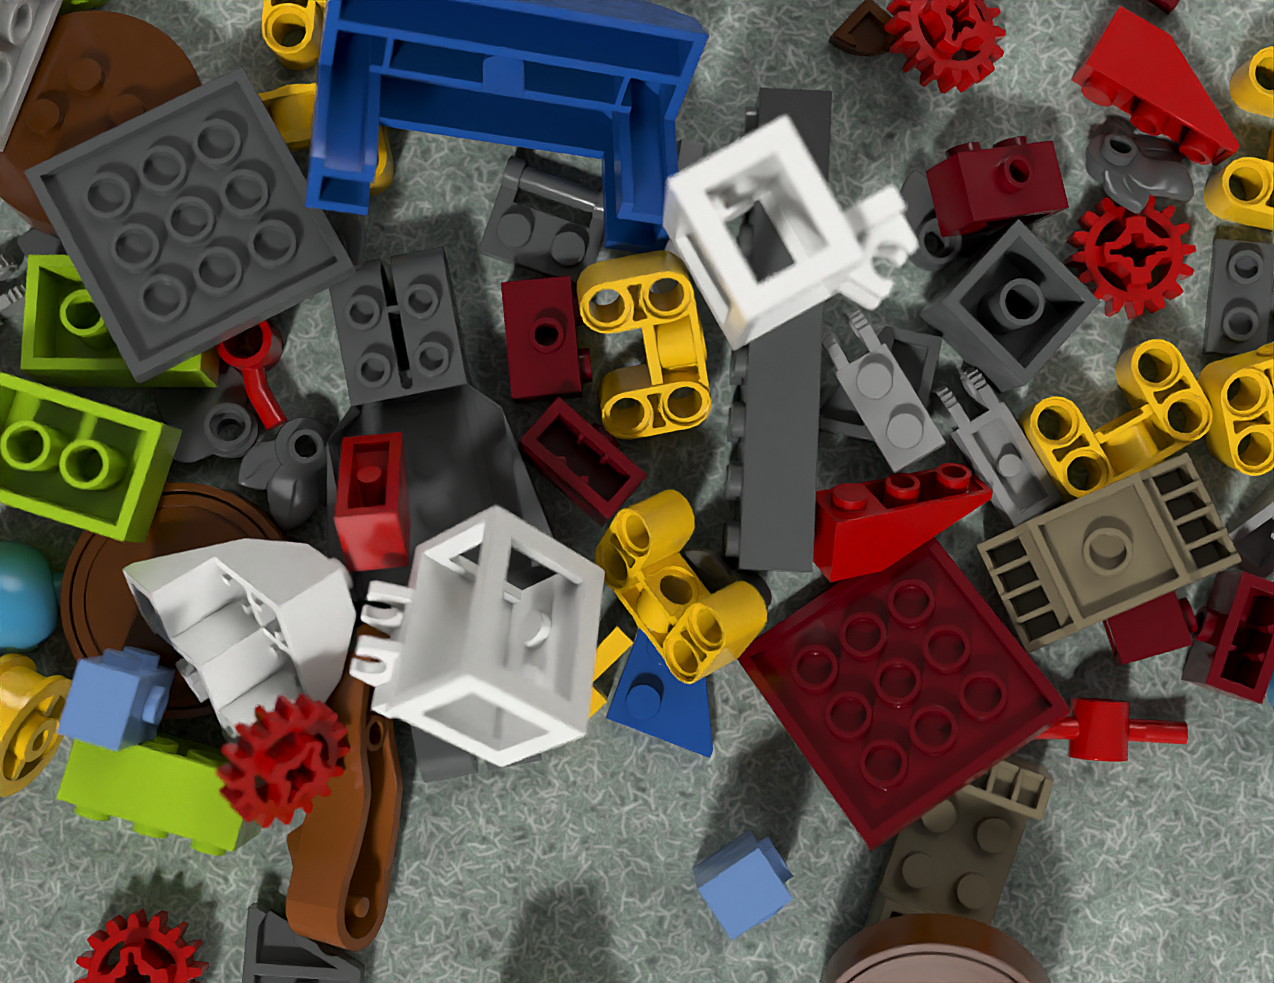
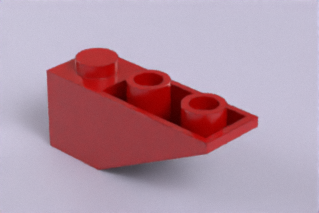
[1071,5,1240,166]
[813,463,993,582]

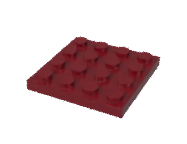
[737,537,1070,852]

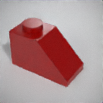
[334,432,411,572]

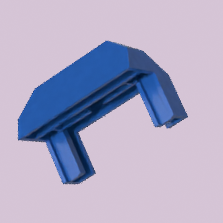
[305,0,709,253]

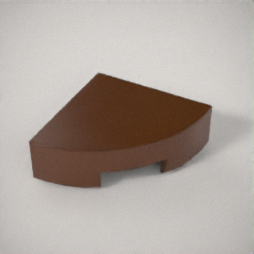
[828,0,898,56]

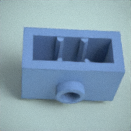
[57,646,176,751]
[693,829,794,941]

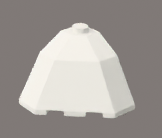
[122,538,356,744]

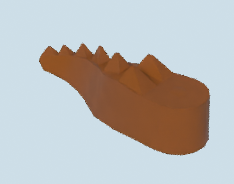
[286,623,403,952]

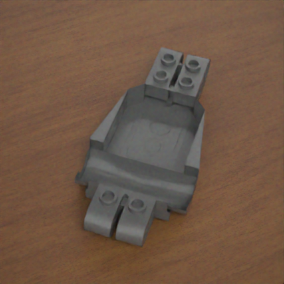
[327,246,558,783]

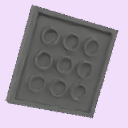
[23,66,356,384]

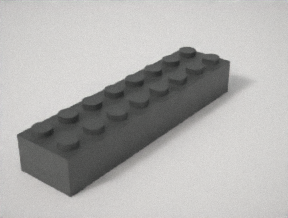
[722,87,832,573]

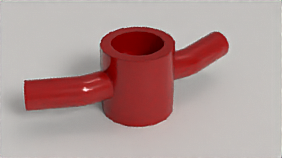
[215,320,287,431]
[1034,697,1188,762]

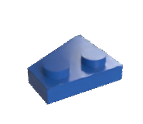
[606,629,713,758]

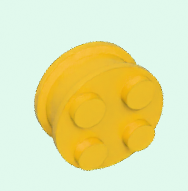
[0,653,72,797]

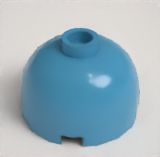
[0,541,64,657]

